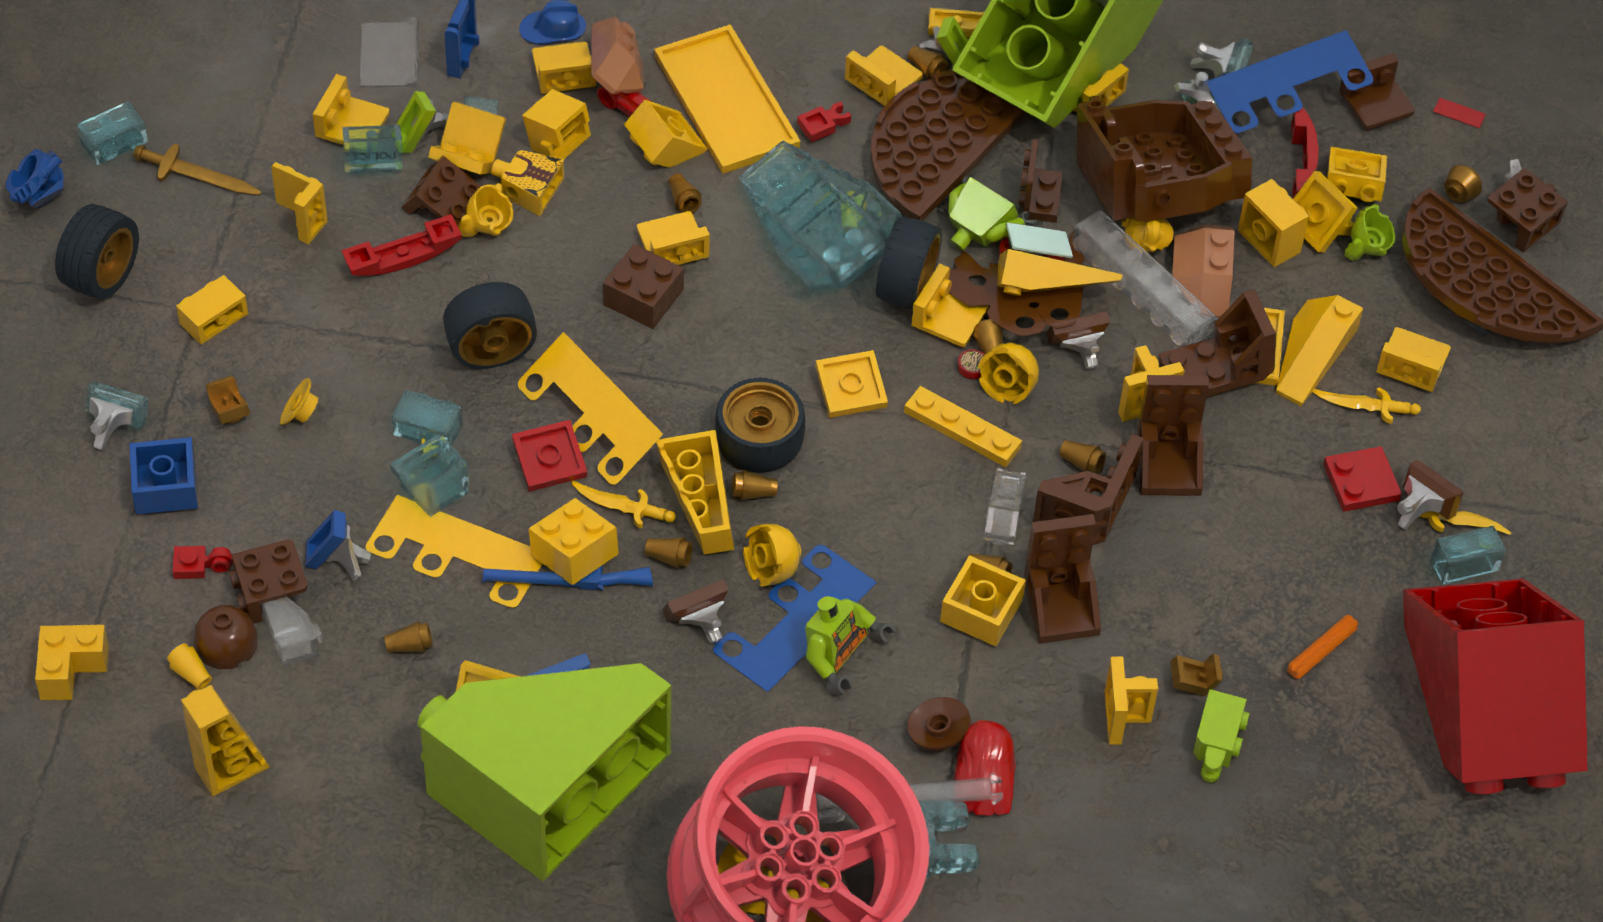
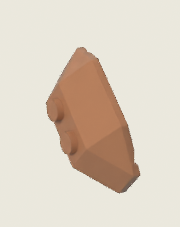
[591,17,644,94]
[1171,224,1235,319]

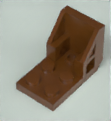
[1159,289,1276,397]
[1137,375,1209,496]
[1033,434,1143,545]
[1024,514,1101,644]

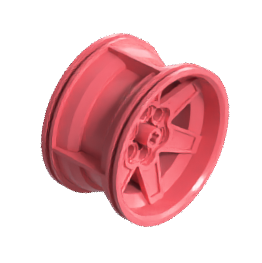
[667,727,929,922]

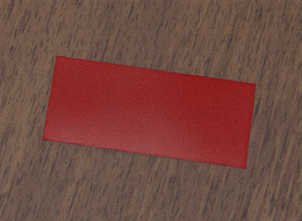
[1433,98,1486,128]

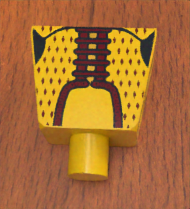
[491,150,564,216]

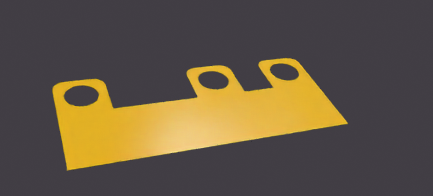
[518,332,663,485]
[366,495,543,608]

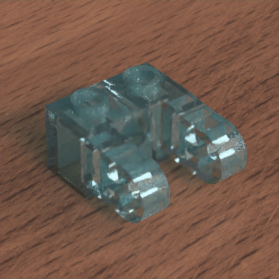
[918,801,980,878]

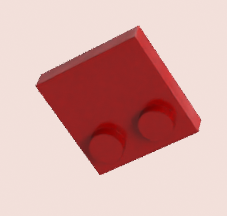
[512,420,587,492]
[1323,446,1402,512]

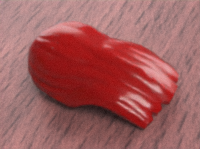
[954,720,1016,816]

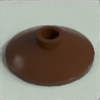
[907,697,971,750]

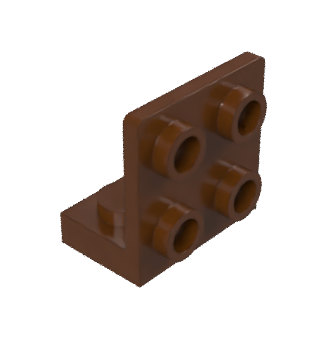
[1339,53,1415,130]
[1018,139,1063,223]
[401,155,481,226]
[1487,168,1568,253]

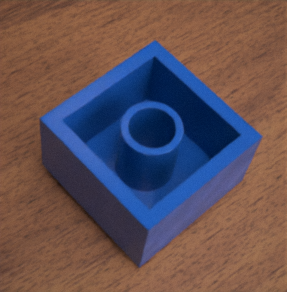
[129,437,198,514]

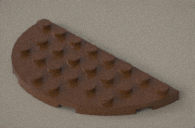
[870,70,1026,221]
[1402,187,1603,343]

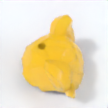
[458,183,514,237]
[1122,218,1174,255]

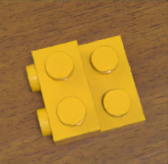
[1326,147,1387,202]

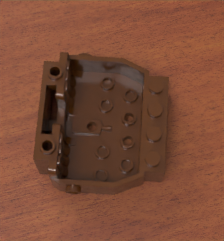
[1077,95,1252,222]

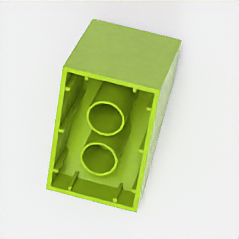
[952,0,1163,128]
[417,663,671,882]

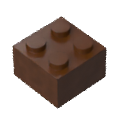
[603,244,684,329]

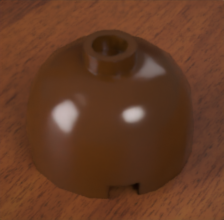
[194,605,258,669]

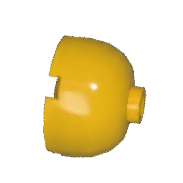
[978,343,1039,404]
[743,524,801,587]

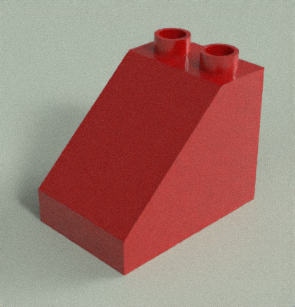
[1403,578,1588,794]

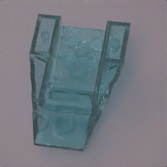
[739,140,902,290]

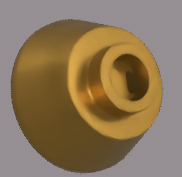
[1444,165,1482,202]

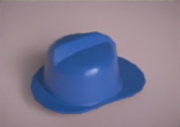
[519,0,586,44]

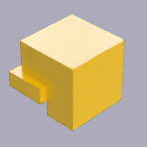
[522,89,591,160]

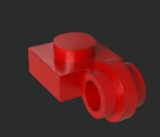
[173,546,233,579]

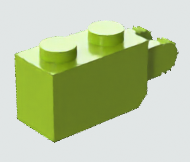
[1193,689,1250,783]

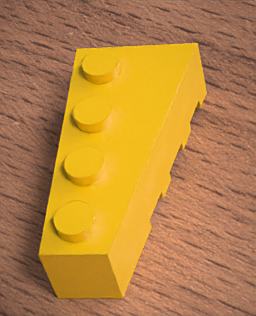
[656,430,734,555]
[181,685,270,796]

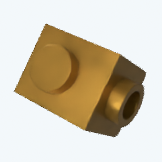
[205,375,250,424]
[1170,654,1223,696]

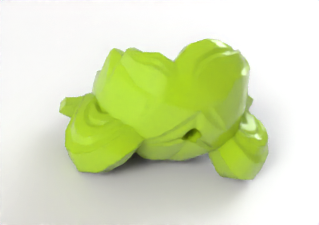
[1344,204,1395,261]

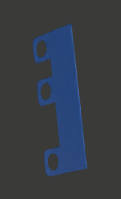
[1208,30,1373,133]
[713,545,877,692]

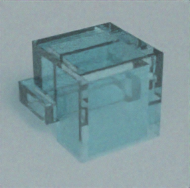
[390,433,469,517]

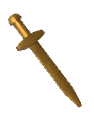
[133,144,261,195]

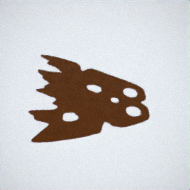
[935,231,1084,336]

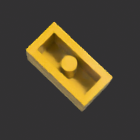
[176,275,248,345]

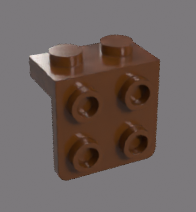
[229,539,308,624]

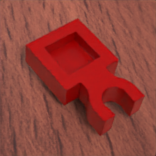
[797,101,852,142]

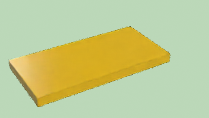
[654,24,800,174]

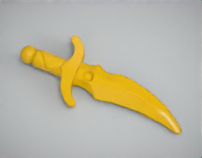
[1312,387,1421,424]
[571,481,676,528]
[1419,511,1511,535]

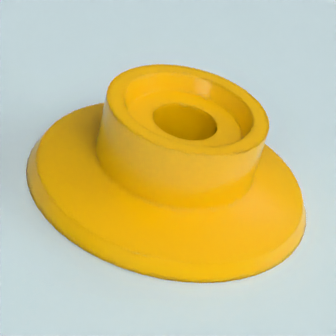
[280,378,318,425]

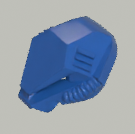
[6,149,64,209]

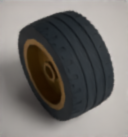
[55,204,139,299]

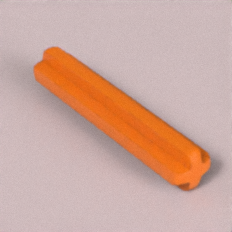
[1287,615,1359,679]

